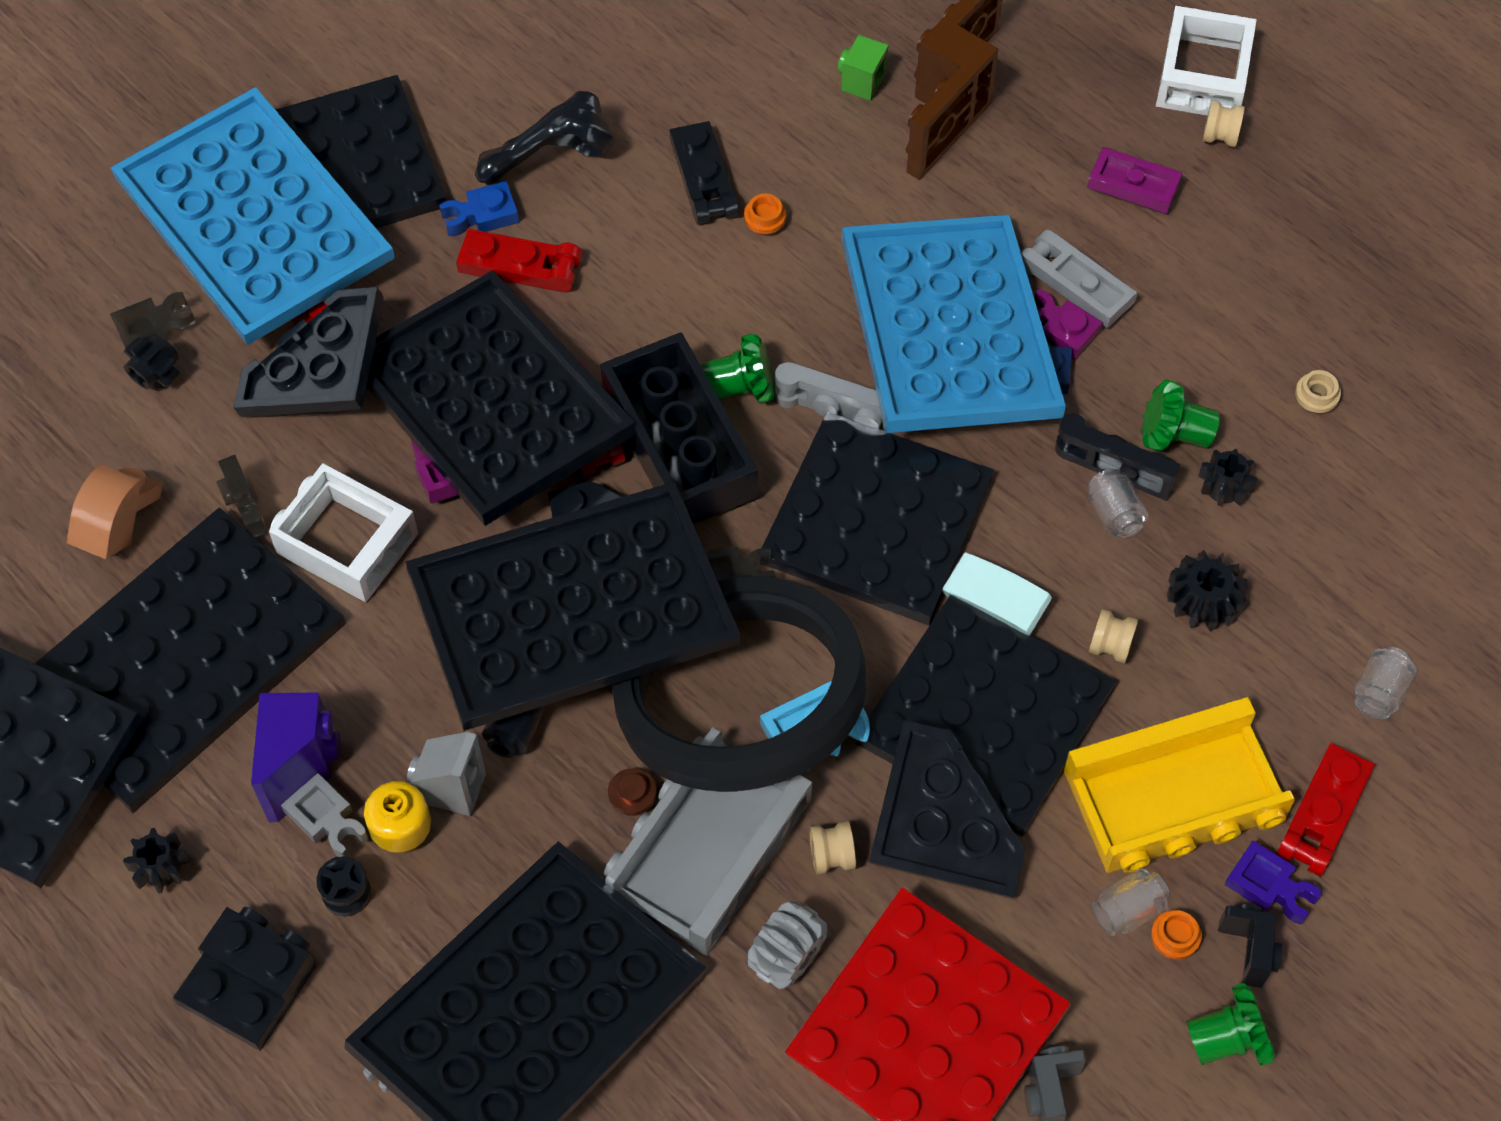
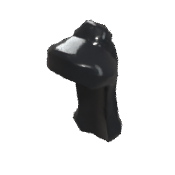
[474,91,615,185]

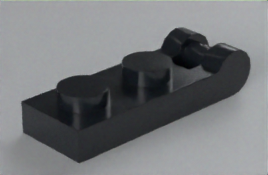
[669,121,739,224]
[1055,413,1180,501]

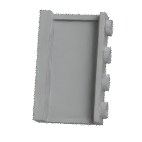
[604,727,812,957]

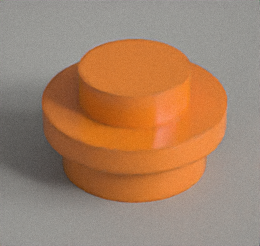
[744,193,786,234]
[1151,910,1202,960]

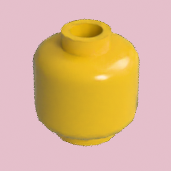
[364,781,431,853]

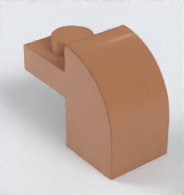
[66,464,163,559]

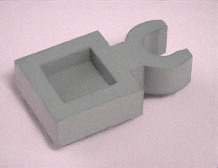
[281,773,368,857]

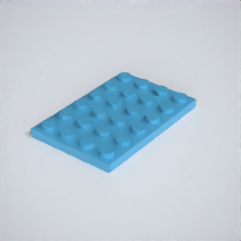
[110,87,395,345]
[841,215,1066,433]

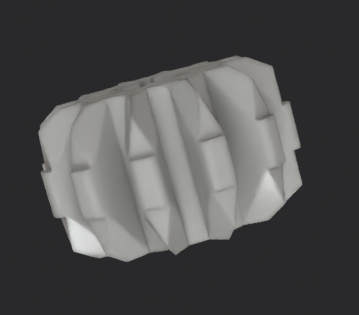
[748,900,827,989]

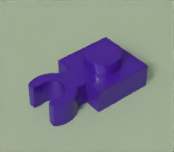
[1225,841,1322,924]

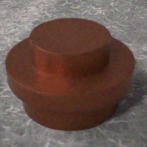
[608,768,657,816]

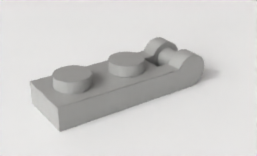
[1021,230,1137,328]
[775,362,886,432]

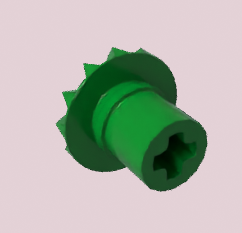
[702,334,776,404]
[1140,380,1219,452]
[1186,983,1275,1066]

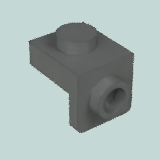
[1024,1046,1086,1121]

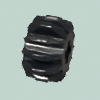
[1167,550,1248,632]

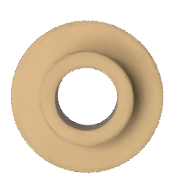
[1295,370,1341,413]

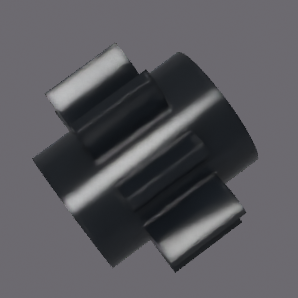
[123,335,180,389]
[1198,449,1257,506]
[123,828,190,894]

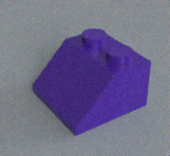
[251,693,340,822]

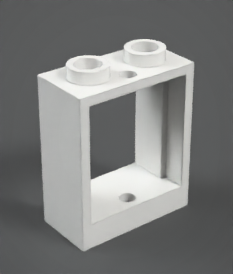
[1156,6,1257,116]
[269,463,418,603]

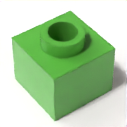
[837,35,889,101]

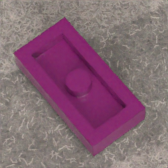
[1087,147,1183,214]

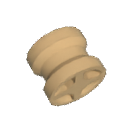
[1203,100,1245,148]
[1089,609,1138,664]
[809,821,856,875]

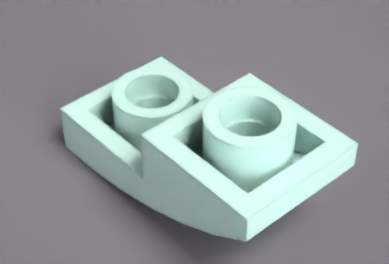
[942,552,1052,636]

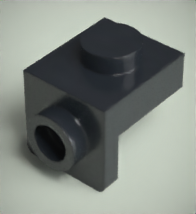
[1218,903,1282,988]

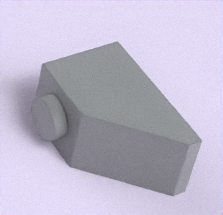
[407,732,486,817]

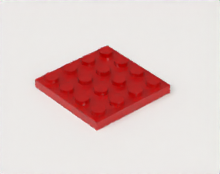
[785,887,1071,1121]

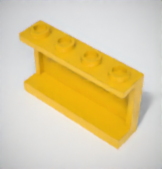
[1064,697,1295,873]

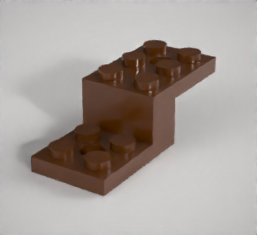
[906,0,1002,180]

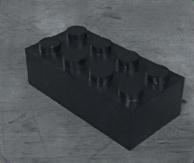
[600,332,758,524]

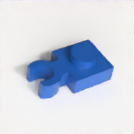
[439,181,519,236]

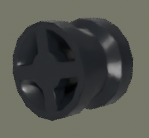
[316,856,371,917]

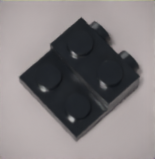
[173,906,316,1051]

